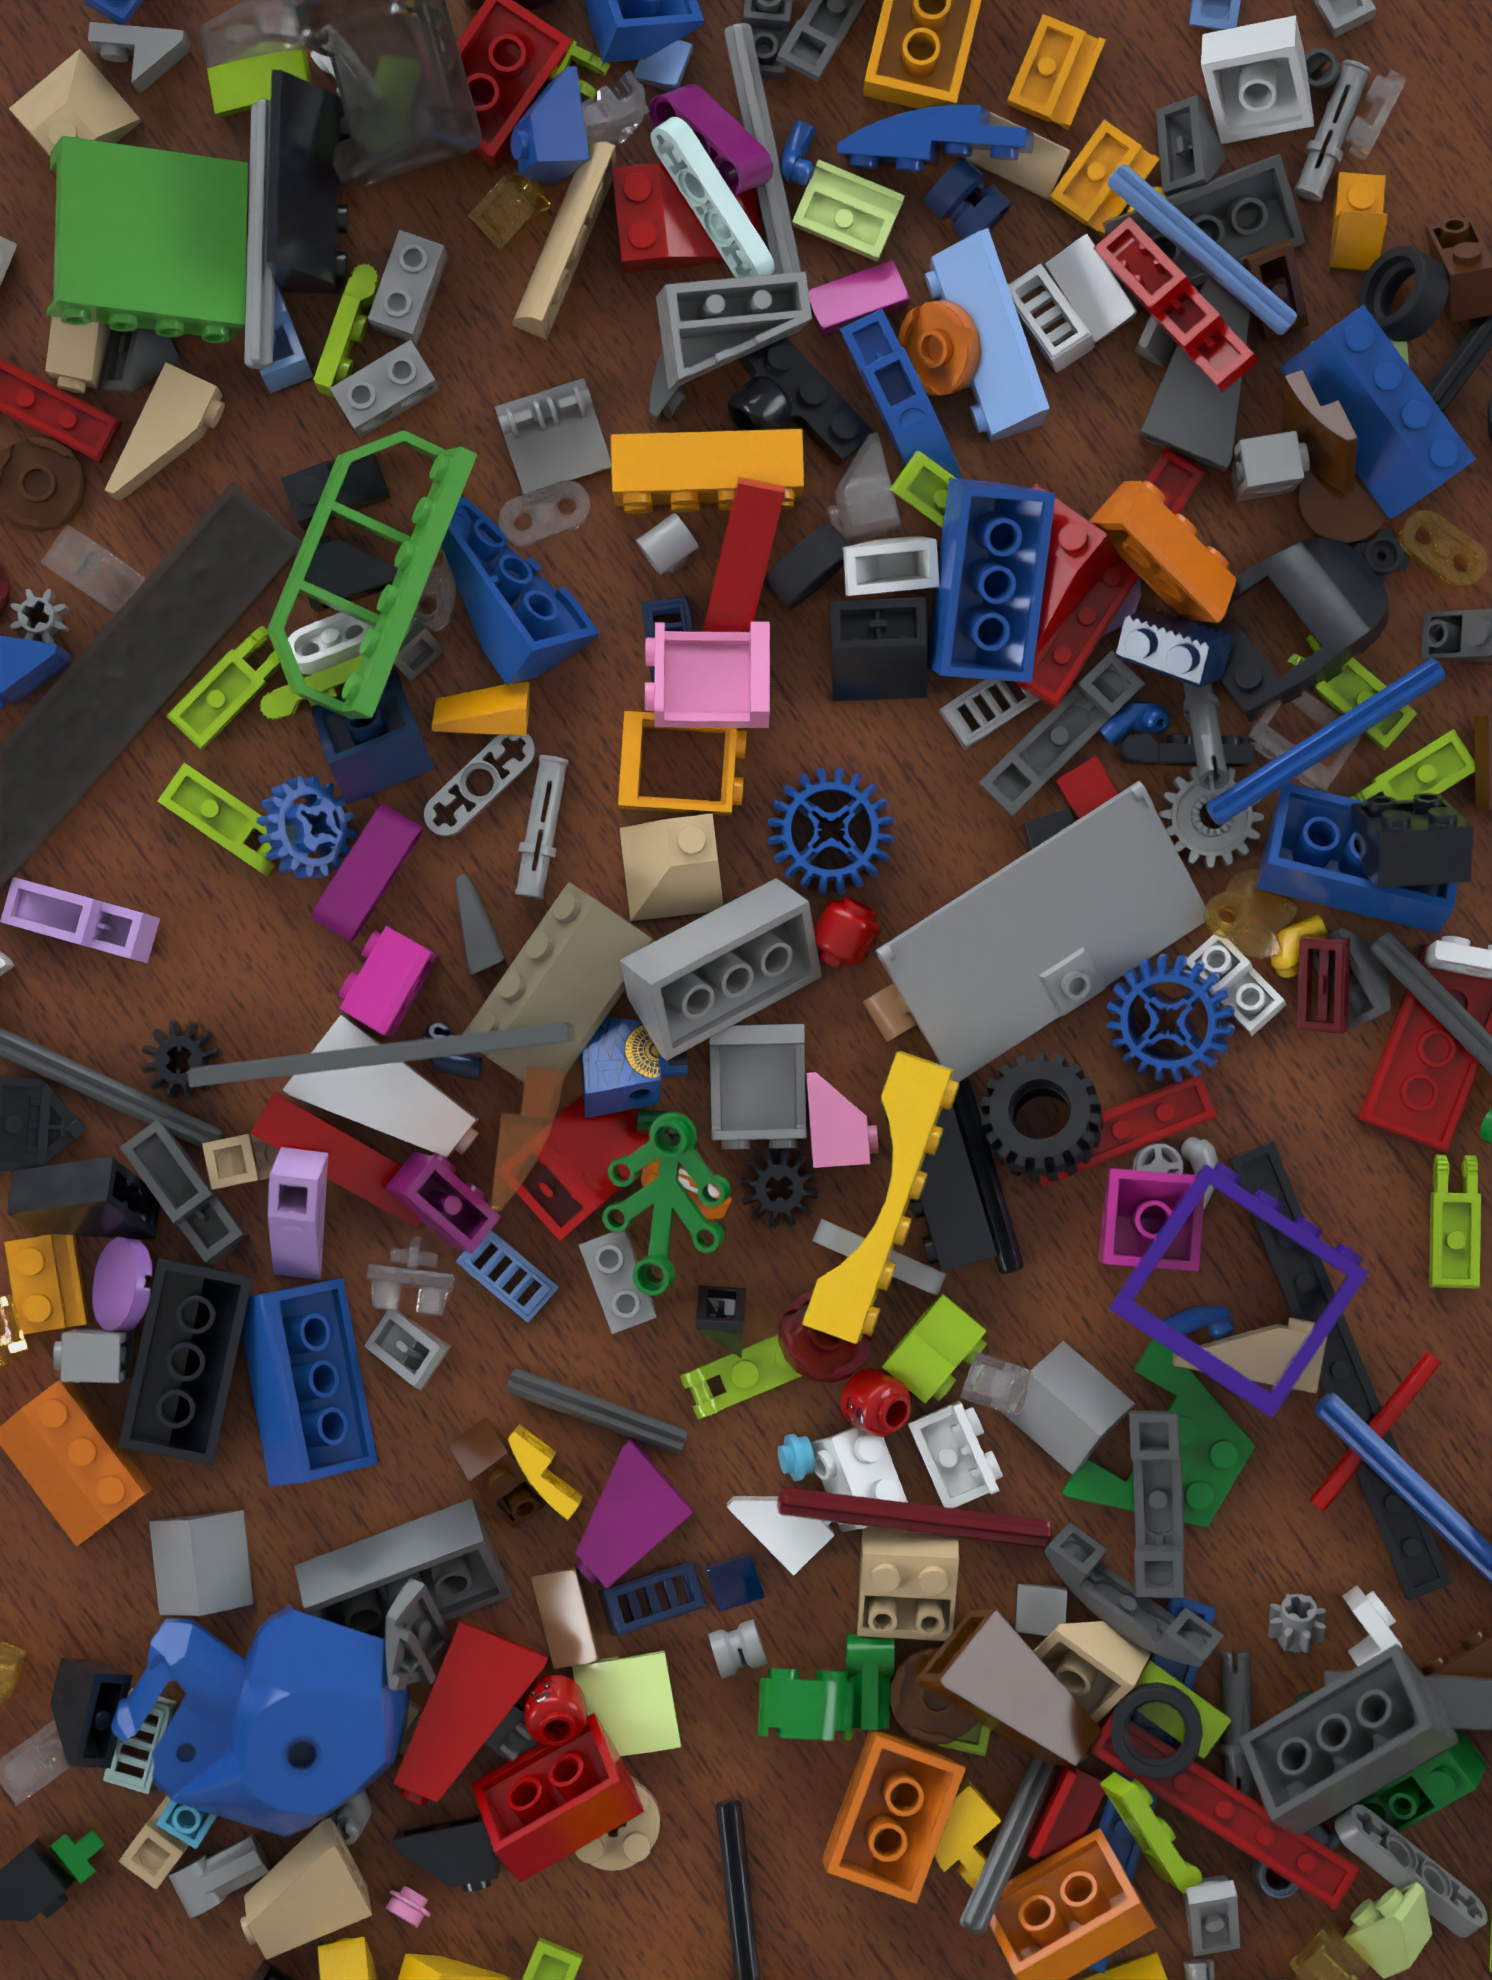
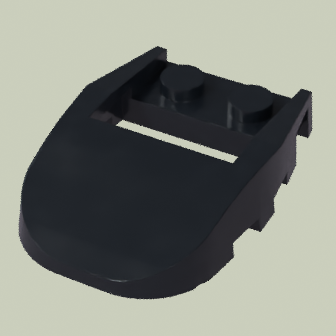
[1190,537,1390,722]

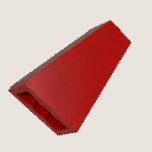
[393,1620,548,1806]

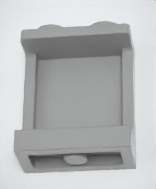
[710,1024,807,1149]

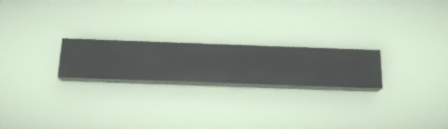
[187,1022,575,1087]

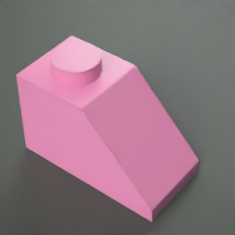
[806,1072,879,1168]

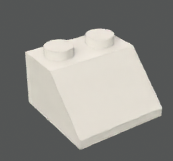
[1201,15,1314,144]

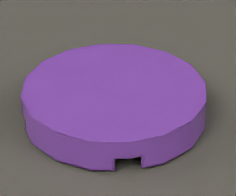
[92,1237,152,1332]

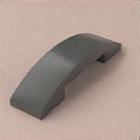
[776,0,868,82]
[978,650,1145,817]
[1129,1411,1185,1598]
[1044,1522,1224,1667]

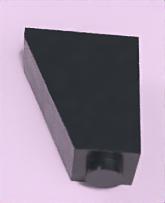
[8,1157,160,1240]

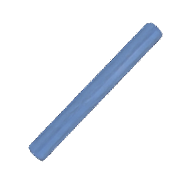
[1107,164,1297,335]

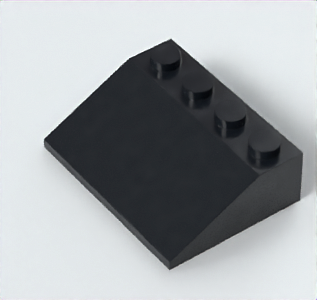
[266,70,352,294]

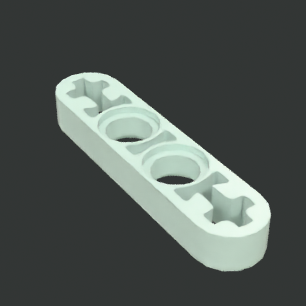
[651,117,775,278]

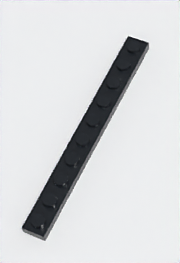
[1228,1141,1452,1601]

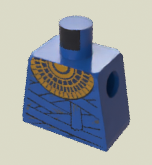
[580,1017,688,1117]

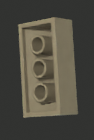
[462,882,655,1099]

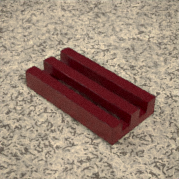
[1297,934,1350,1034]

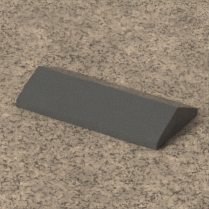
[1103,154,1306,310]

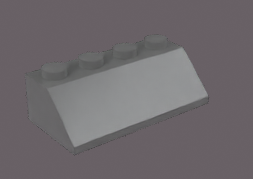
[620,878,822,1061]

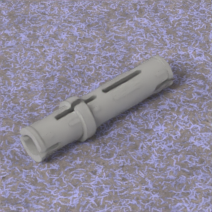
[1293,60,1371,202]
[514,755,569,900]

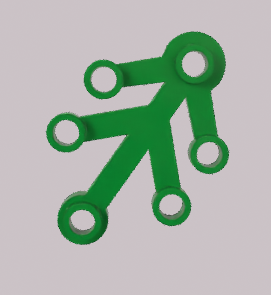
[602,1112,731,1296]

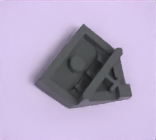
[385,1577,453,1691]

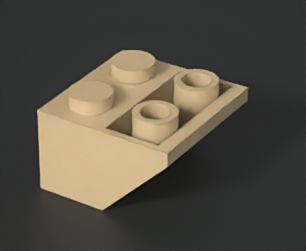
[857,1526,959,1641]

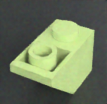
[1343,1882,1432,1979]

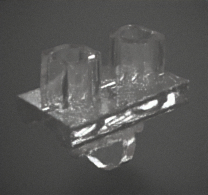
[367,1237,456,1317]

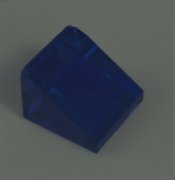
[706,1552,765,1612]

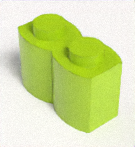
[881,1292,987,1404]

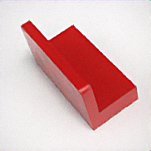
[1024,1765,1105,1860]

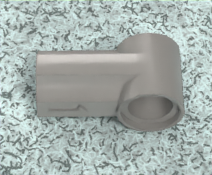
[635,513,699,575]
[168,1834,271,1918]

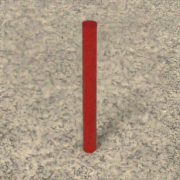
[1309,1351,1442,1512]

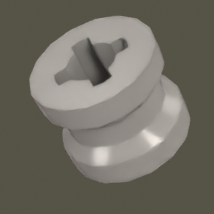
[1132,1143,1183,1174]

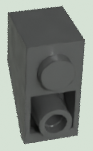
[1421,609,1492,664]

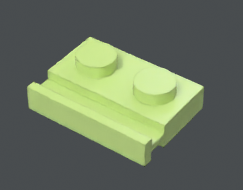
[792,159,905,262]

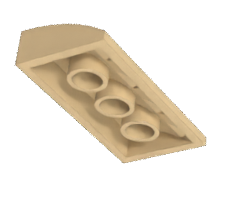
[512,142,618,340]

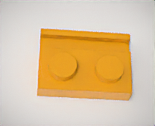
[1006,14,1106,130]
[1048,119,1160,239]
[4,1234,90,1335]

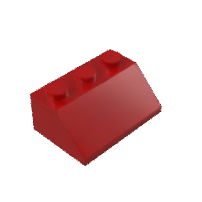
[471,1713,645,1883]

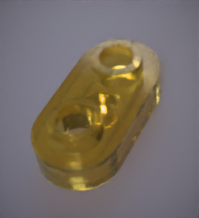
[1399,510,1488,588]

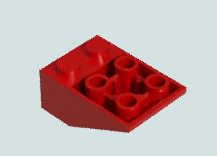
[496,1094,650,1241]

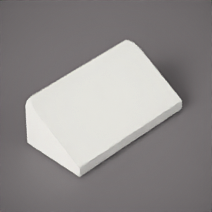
[1045,234,1137,344]

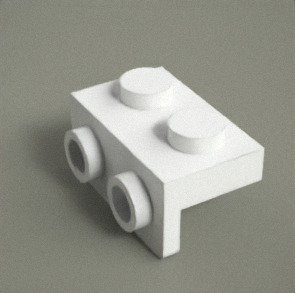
[907,1400,1003,1508]
[811,1426,908,1532]
[1342,1585,1403,1667]

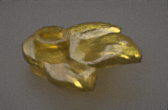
[1204,869,1298,959]

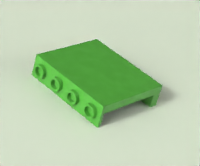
[47,136,248,343]

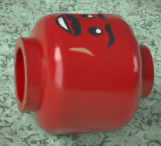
[813,896,881,969]
[840,1368,911,1438]
[523,1675,587,1746]

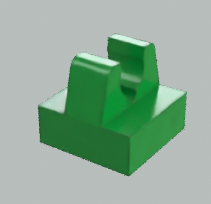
[48,1830,105,1884]

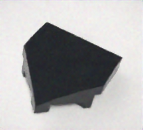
[0,1076,87,1172]

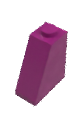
[575,1438,693,1589]

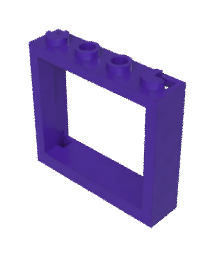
[1108,1162,1369,1418]

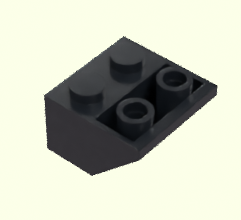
[829,597,927,702]
[1351,793,1474,888]

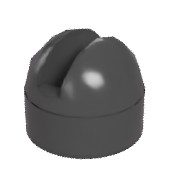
[1305,48,1340,89]

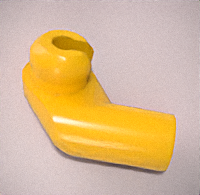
[1270,914,1327,979]

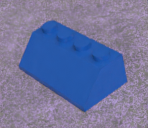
[1278,305,1476,520]
[927,478,1056,683]
[1256,783,1458,934]
[241,1278,378,1486]

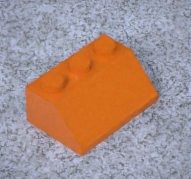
[1089,481,1237,623]
[0,1379,153,1547]
[822,1729,966,1904]
[989,1828,1157,1980]

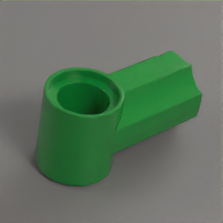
[846,1633,895,1730]

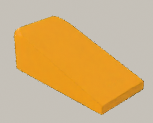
[432,682,530,736]

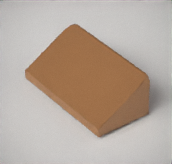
[531,1565,600,1669]

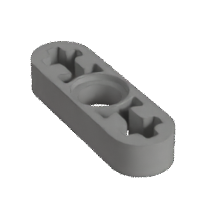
[424,734,536,837]
[812,1219,947,1296]

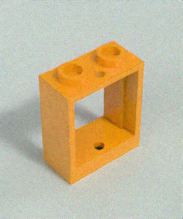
[618,711,747,816]

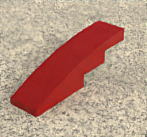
[1094,216,1258,393]
[250,1092,423,1229]

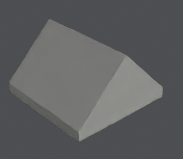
[1001,1341,1135,1475]
[149,1509,254,1616]

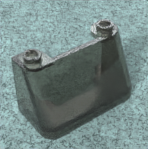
[295,0,482,187]

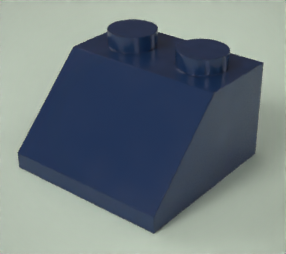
[310,673,435,804]

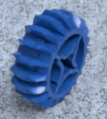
[767,767,894,895]
[1106,954,1235,1082]

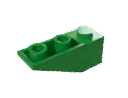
[1335,1728,1488,1833]

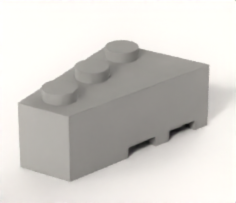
[656,272,812,391]

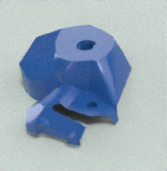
[111,1603,410,1838]

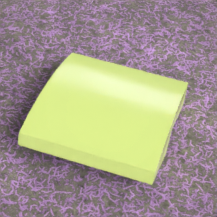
[572,1650,681,1756]

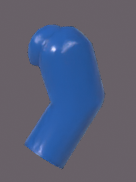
[781,120,816,186]
[1098,701,1170,747]
[1162,1306,1234,1339]

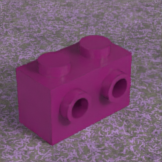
[385,1152,501,1254]

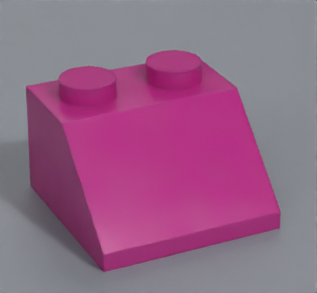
[338,926,439,1037]
[1098,1168,1205,1271]

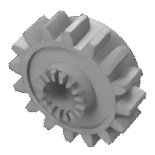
[1158,767,1264,869]

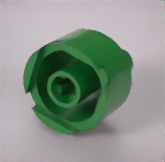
[757,1668,855,1740]

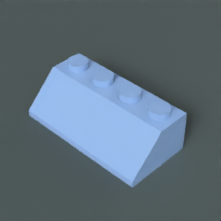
[925,228,1050,443]

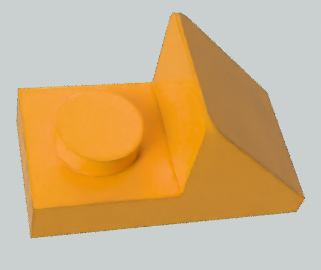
[1329,172,1388,272]

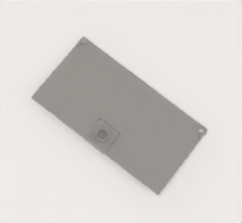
[875,781,1211,1082]

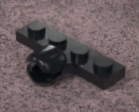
[728,337,875,467]

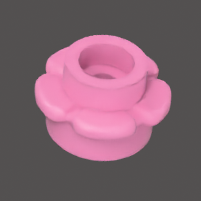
[385,1886,430,1928]

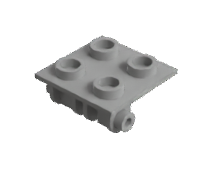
[495,378,612,496]

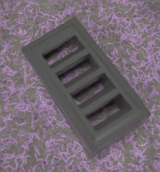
[456,874,507,977]

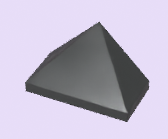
[1156,95,1227,197]
[98,328,180,393]
[1313,927,1390,1030]

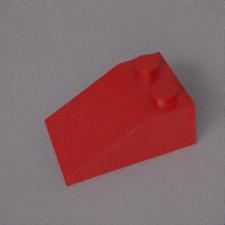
[414,0,573,171]
[612,163,761,274]
[1032,484,1119,657]

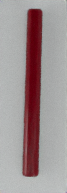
[777,1487,1052,1548]

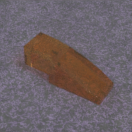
[491,1065,565,1211]

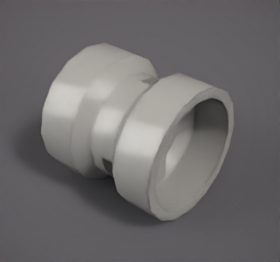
[708,1619,768,1679]

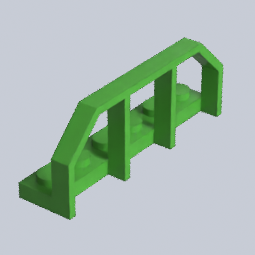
[267,430,477,719]

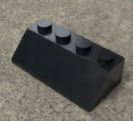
[118,1255,253,1465]

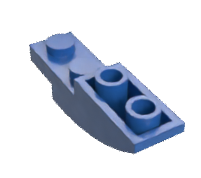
[837,105,1034,173]
[839,308,963,479]

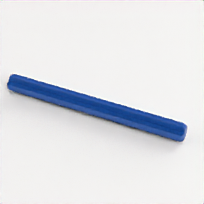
[1206,659,1446,825]
[1315,1393,1492,1585]

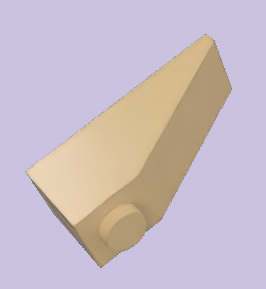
[105,362,225,501]
[1172,1318,1327,1393]

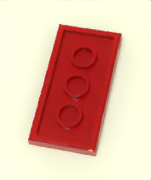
[1357,943,1492,1153]

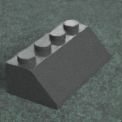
[294,1498,512,1640]
[1239,1644,1459,1836]

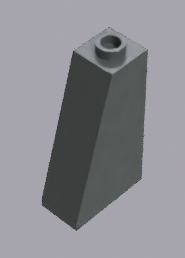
[1137,275,1250,474]

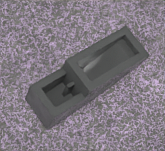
[120,1119,251,1266]

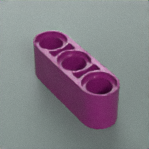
[648,84,773,196]
[311,803,424,943]

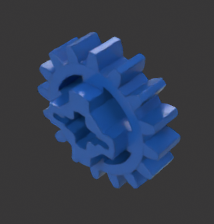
[257,776,357,880]

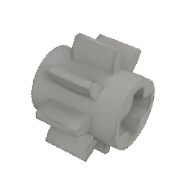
[10,589,70,644]
[1268,1593,1326,1653]

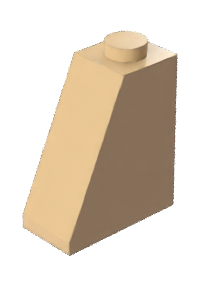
[45,317,111,394]
[240,1817,372,1960]

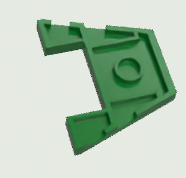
[1060,1338,1255,1528]

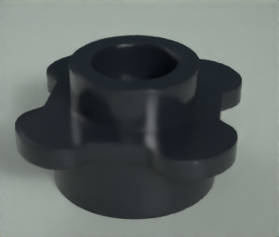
[1354,529,1410,583]

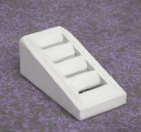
[1008,263,1094,372]

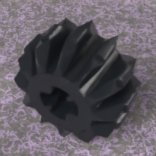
[141,1021,223,1100]
[739,1148,819,1229]

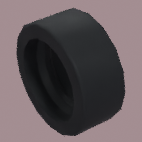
[1358,246,1449,342]
[764,523,851,609]
[1110,1682,1203,1779]

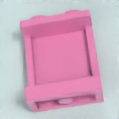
[645,622,770,728]

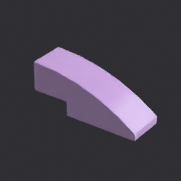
[0,877,160,963]

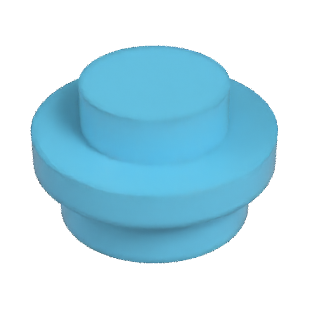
[778,1433,815,1481]

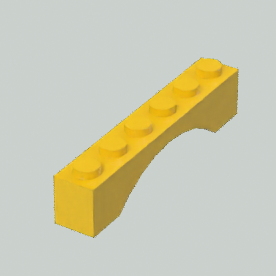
[802,1051,959,1344]

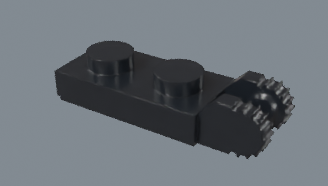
[1118,733,1254,767]

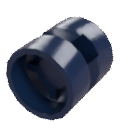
[923,157,1013,240]

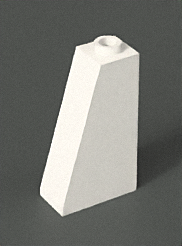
[283,1015,479,1157]

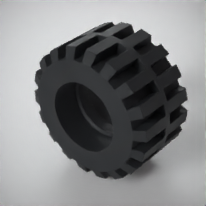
[980,1053,1103,1182]

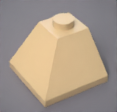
[9,49,142,157]
[620,813,723,922]
[1033,1621,1152,1723]

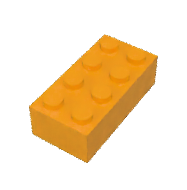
[863,0,982,109]
[611,429,804,514]

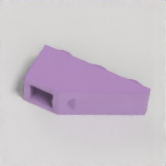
[268,1147,328,1280]

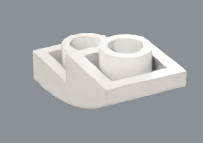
[1187,930,1286,1037]

